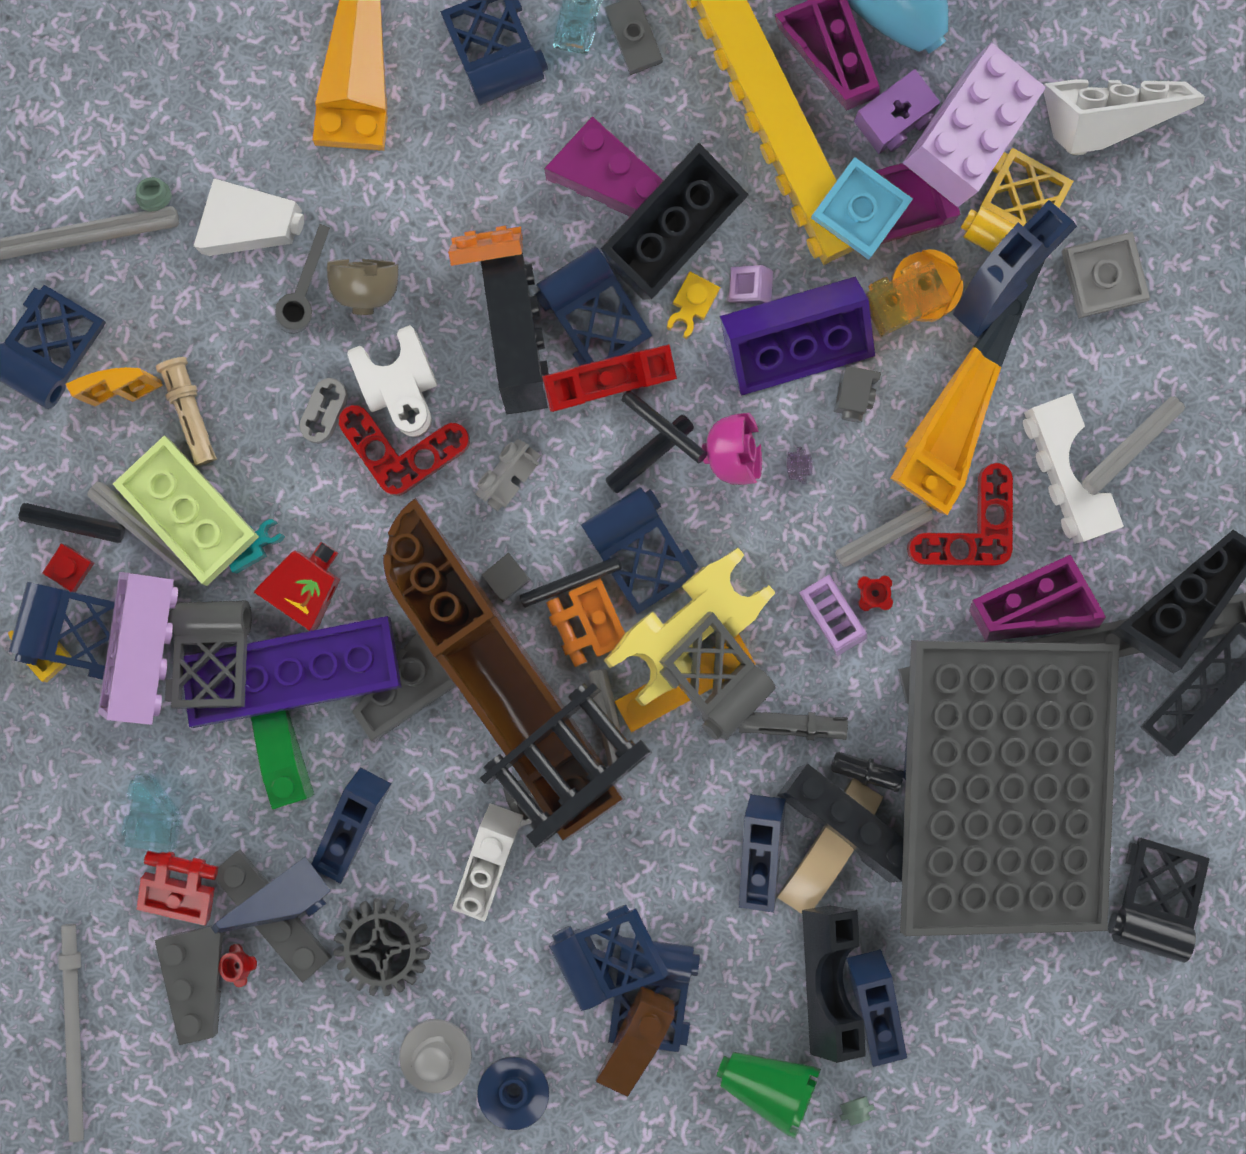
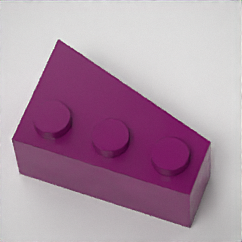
[775,0,880,111]

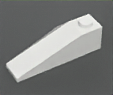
[1043,79,1205,155]

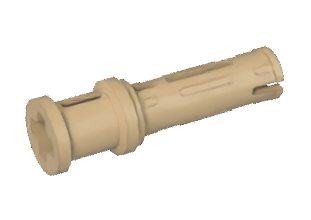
[155,357,217,466]

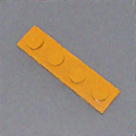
[614,634,756,733]

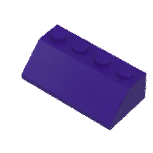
[720,276,875,396]

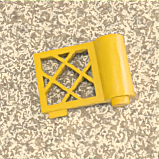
[960,148,1074,253]

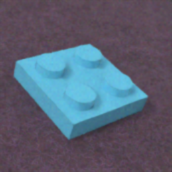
[811,157,913,260]

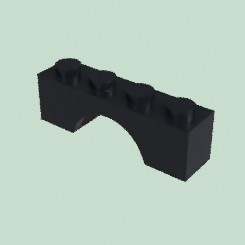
[777,763,904,883]
[802,905,866,1063]

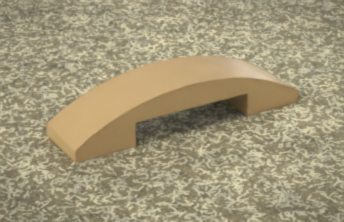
[777,778,883,914]

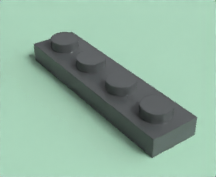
[215,849,332,983]

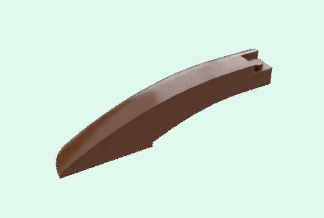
[383,498,626,841]

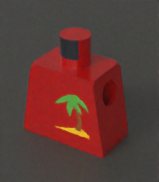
[254,542,340,631]

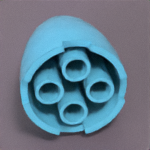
[848,0,948,54]

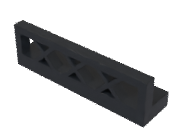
[1140,622,1246,757]

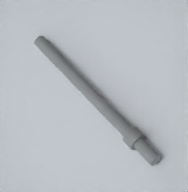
[58,924,84,1142]

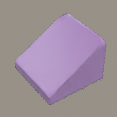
[729,265,773,304]

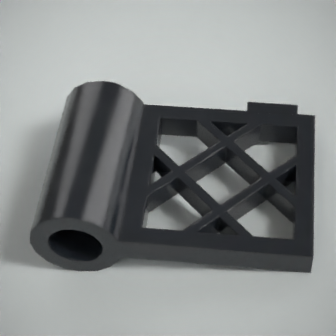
[1108,838,1210,963]

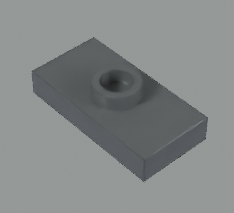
[605,0,663,75]

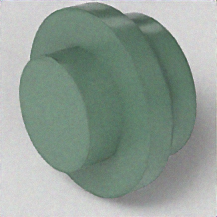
[135,177,172,212]
[839,1096,875,1126]

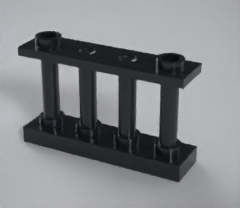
[480,683,652,848]

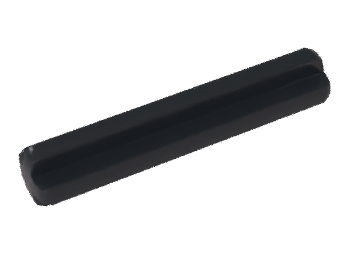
[606,414,694,493]
[18,503,125,543]

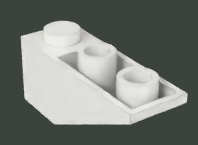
[452,803,523,922]

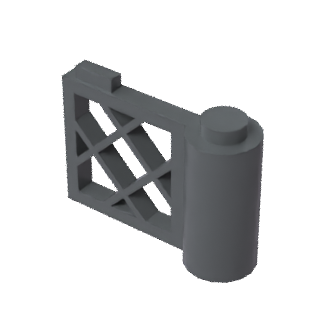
[275,224,330,334]
[165,600,252,709]
[659,612,776,740]

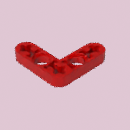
[339,405,470,496]
[907,463,1013,566]

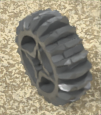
[333,897,431,996]

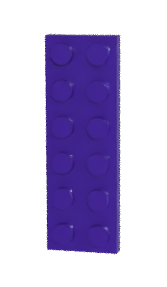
[183,616,402,728]

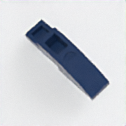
[953,200,1077,338]

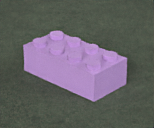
[903,42,1046,207]
[98,572,178,725]

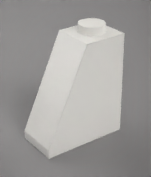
[194,179,304,256]

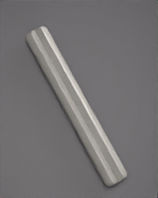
[1082,396,1185,495]
[87,482,198,582]

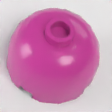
[702,412,762,485]

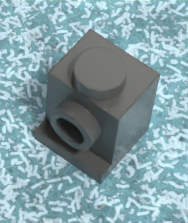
[834,366,881,423]

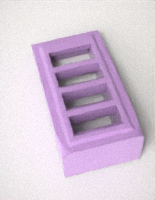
[799,574,867,656]

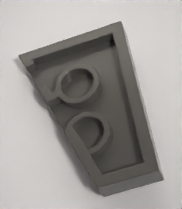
[352,630,456,742]
[155,925,226,1045]

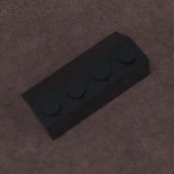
[600,142,749,300]

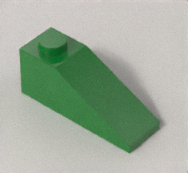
[251,710,314,810]

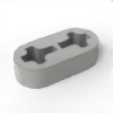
[300,378,348,444]

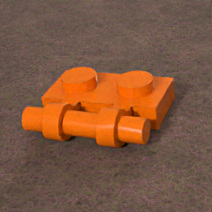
[448,225,523,266]
[546,578,625,667]

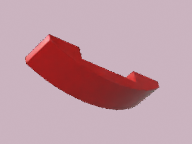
[542,344,677,412]

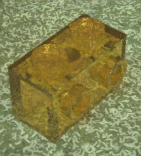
[866,261,951,337]

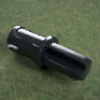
[831,752,904,793]

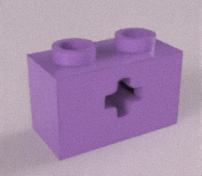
[854,69,941,154]

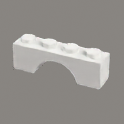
[1023,393,1124,544]

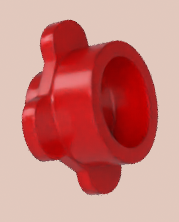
[857,575,893,611]
[219,944,257,987]

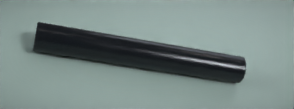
[621,390,707,464]
[520,556,622,608]

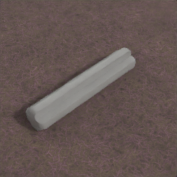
[835,503,934,567]
[589,669,621,766]

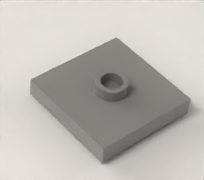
[1061,232,1150,319]

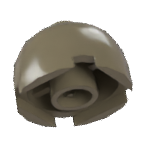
[327,259,398,315]

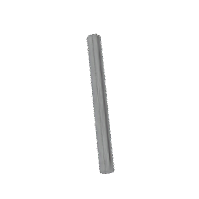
[0,206,179,260]

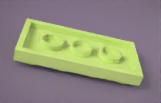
[113,435,259,586]

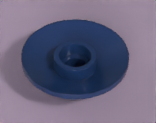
[477,1056,549,1130]

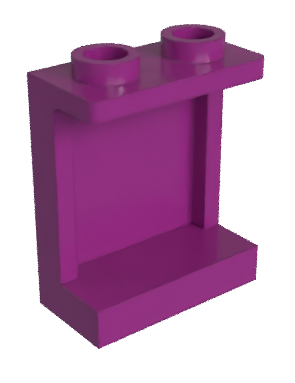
[875,163,961,244]

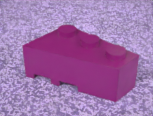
[544,116,663,217]
[969,554,1106,641]

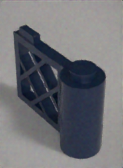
[440,0,548,106]
[534,246,652,366]
[0,285,106,409]
[580,487,699,614]
[9,582,115,680]
[549,905,669,1011]
[608,937,700,1052]

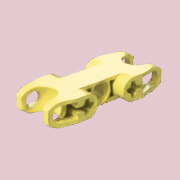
[603,548,775,706]

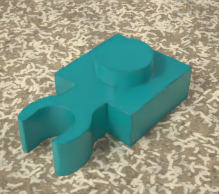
[229,519,285,574]

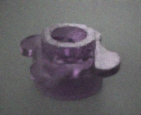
[787,447,813,484]

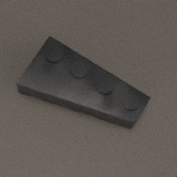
[481,251,549,415]
[1112,529,1246,674]

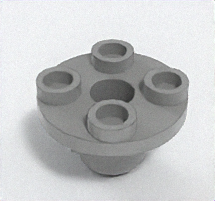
[399,1019,472,1093]

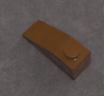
[596,986,675,1097]

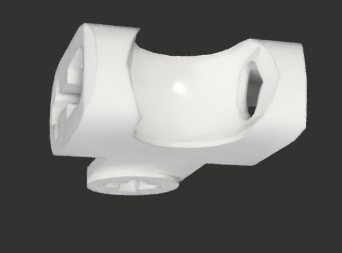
[347,325,438,437]

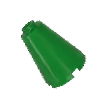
[716,1052,821,1139]

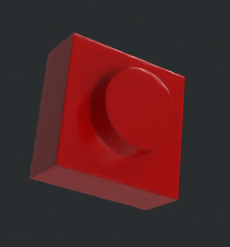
[42,543,94,593]

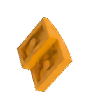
[65,367,163,407]

